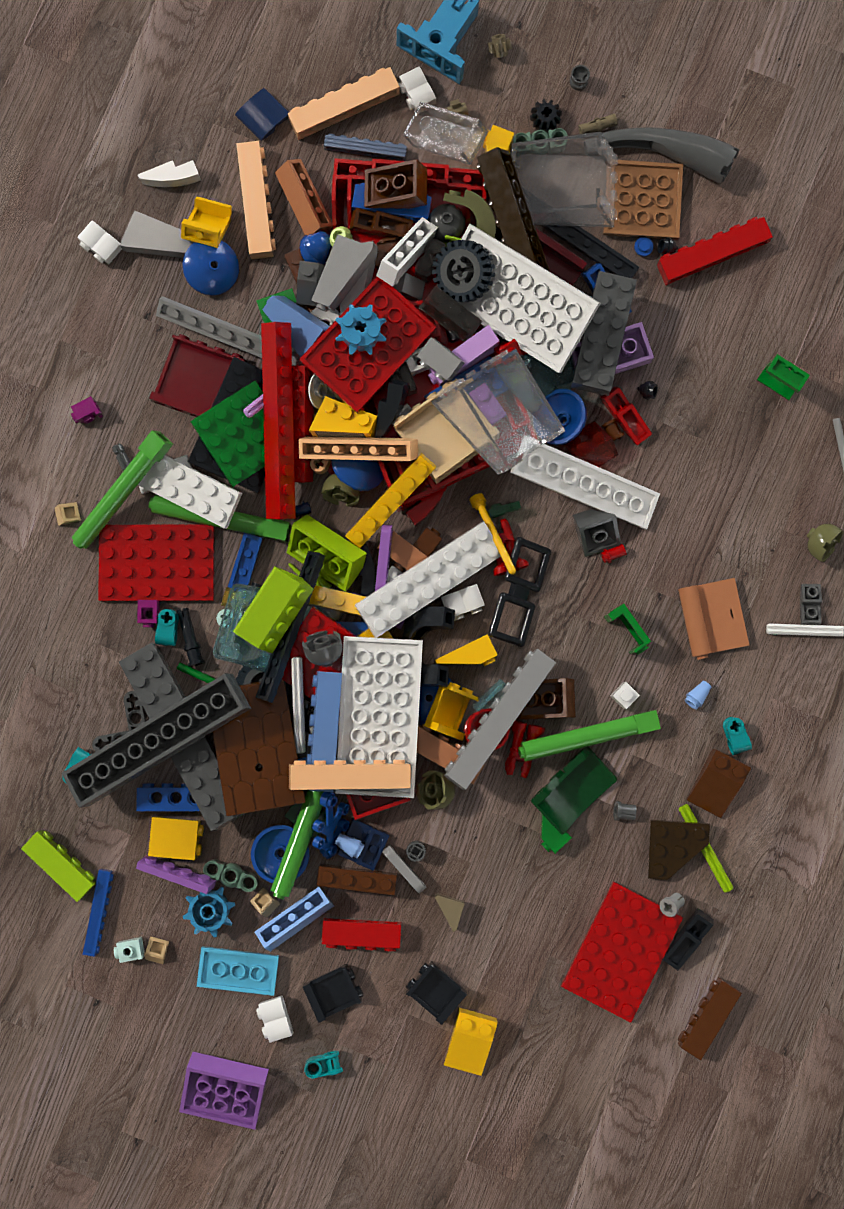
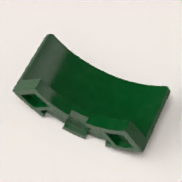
[530,746,618,835]

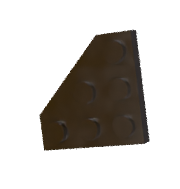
[648,820,710,880]

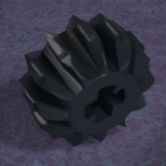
[530,99,562,133]

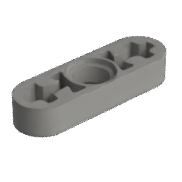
[382,845,427,894]

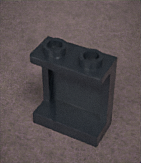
[406,961,467,1025]
[302,964,364,1023]

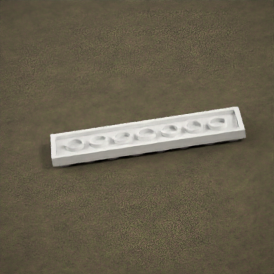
[510,436,660,529]
[355,522,501,638]

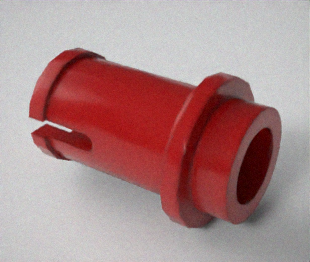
[601,544,627,563]

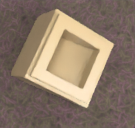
[55,502,81,526]
[250,888,280,917]
[144,937,169,964]

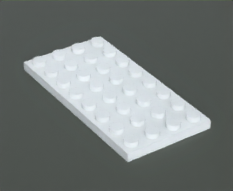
[433,224,601,373]
[335,636,423,798]

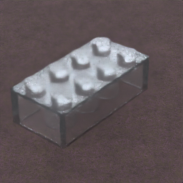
[403,102,489,165]

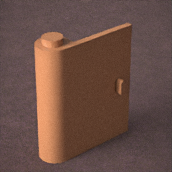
[678,578,749,660]

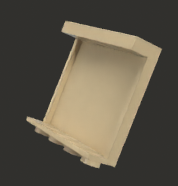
[394,379,499,484]

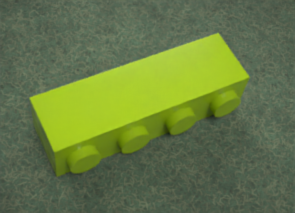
[21,830,96,902]

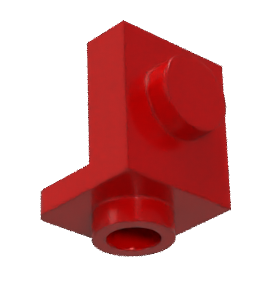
[494,339,522,365]

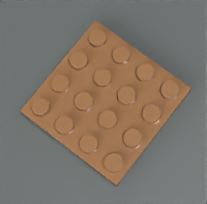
[603,159,683,240]

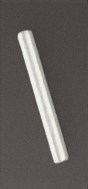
[766,624,844,637]
[291,657,306,754]

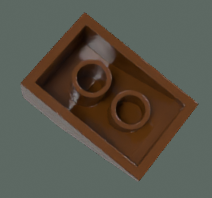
[364,159,427,209]
[516,678,576,720]
[686,749,751,818]

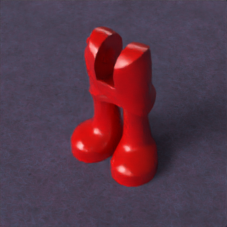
[493,518,529,576]
[505,720,545,778]

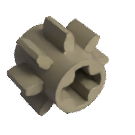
[488,34,512,58]
[446,99,468,125]

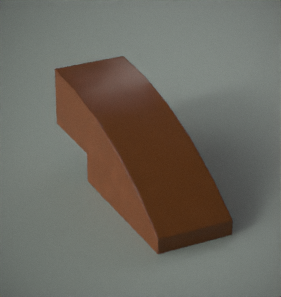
[349,207,413,239]

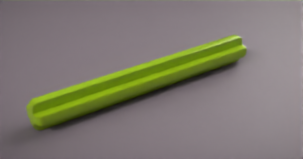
[679,804,733,893]

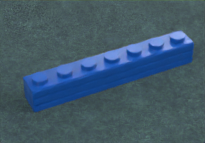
[82,869,114,957]

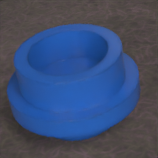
[634,237,653,257]

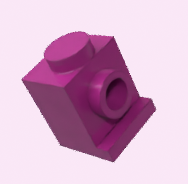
[71,396,104,424]
[137,600,160,628]

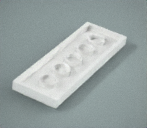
[138,455,242,528]

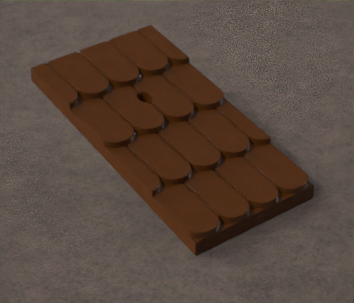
[213,679,305,816]

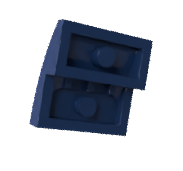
[235,88,289,141]
[337,818,390,871]

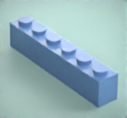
[306,671,342,792]

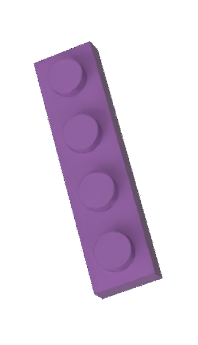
[136,855,216,894]

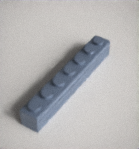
[324,134,407,161]

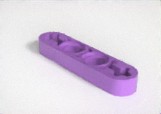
[375,524,393,591]

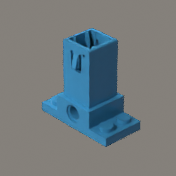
[396,0,479,84]

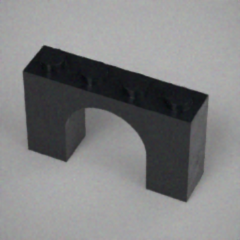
[402,607,455,687]

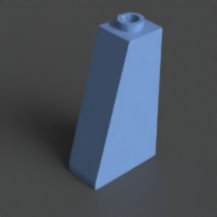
[262,296,330,357]

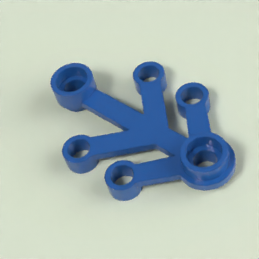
[312,792,350,859]

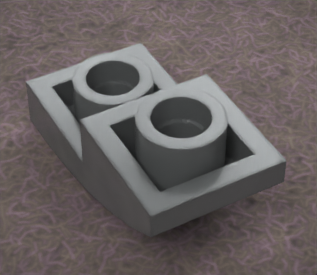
[800,584,822,625]

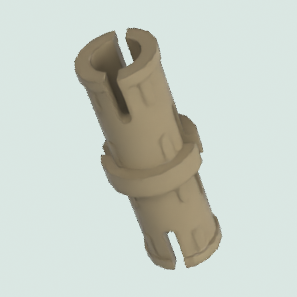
[578,113,618,137]

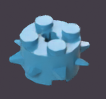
[335,304,387,355]
[183,887,235,937]

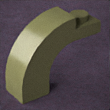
[443,189,496,238]

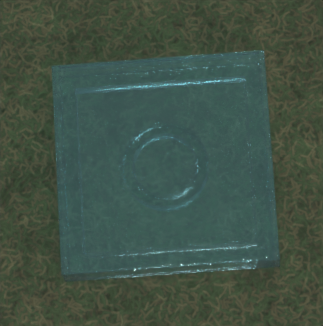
[471,679,505,711]

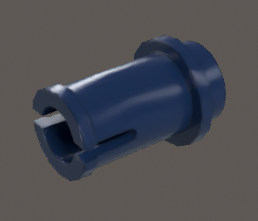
[295,501,312,517]

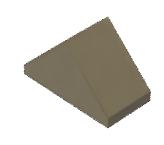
[435,893,465,932]

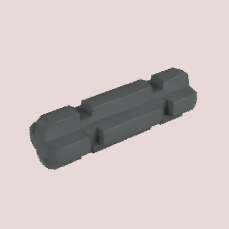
[112,444,130,471]

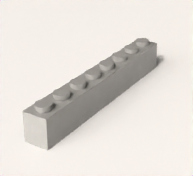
[444,648,556,790]

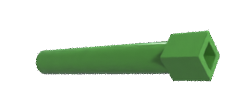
[72,430,173,549]
[149,494,291,543]
[518,710,661,761]
[270,790,324,900]

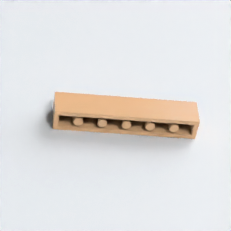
[288,67,400,140]
[236,141,276,259]
[299,437,418,461]
[289,759,411,790]

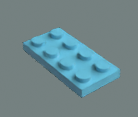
[196,946,279,996]

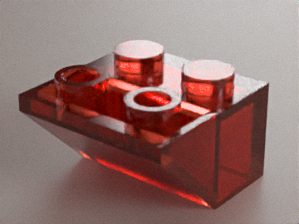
[564,421,619,467]

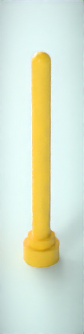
[469,493,516,574]

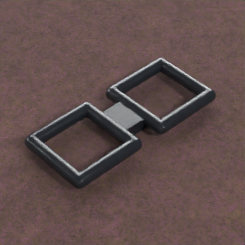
[488,537,551,647]

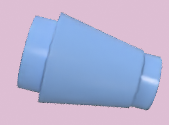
[685,681,712,710]
[334,833,365,858]

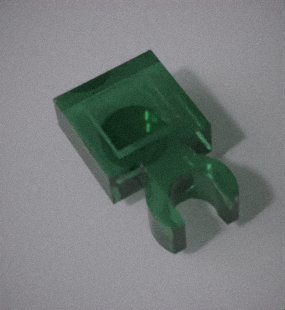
[488,501,521,519]

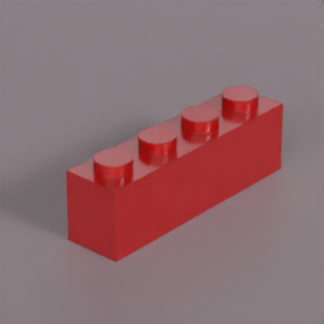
[322,918,401,951]

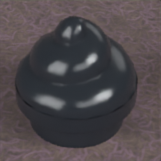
[658,237,678,256]
[637,381,658,400]

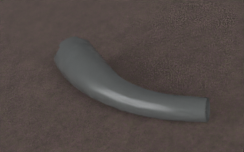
[584,127,740,185]

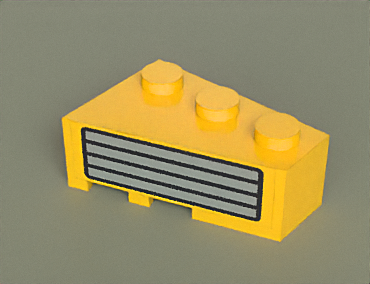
[309,396,377,438]

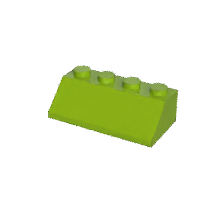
[286,514,367,592]
[233,566,314,653]

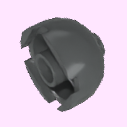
[428,203,466,243]
[302,631,343,667]

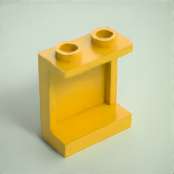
[181,197,232,248]
[424,682,479,741]
[148,816,204,860]

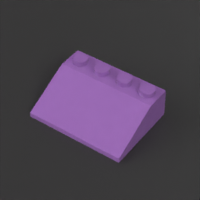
[179,1052,269,1130]

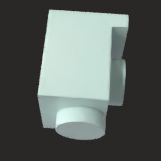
[114,937,145,963]

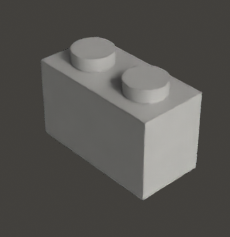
[417,337,465,382]

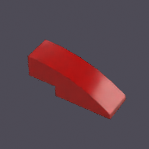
[600,387,652,445]
[406,487,447,527]

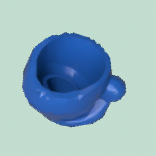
[300,231,332,265]

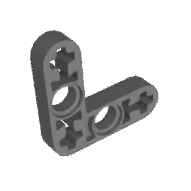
[92,691,146,752]

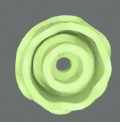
[329,226,353,247]

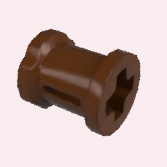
[601,418,625,443]

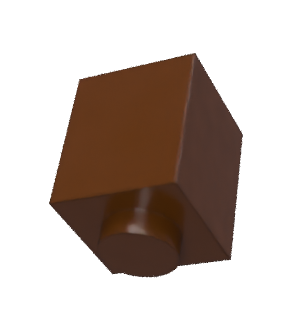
[413,528,442,557]

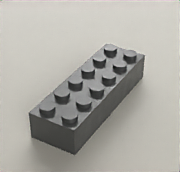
[571,271,637,396]

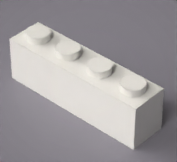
[376,217,438,287]

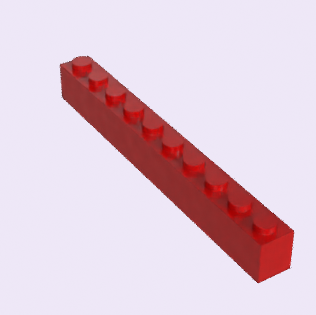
[261,322,296,519]

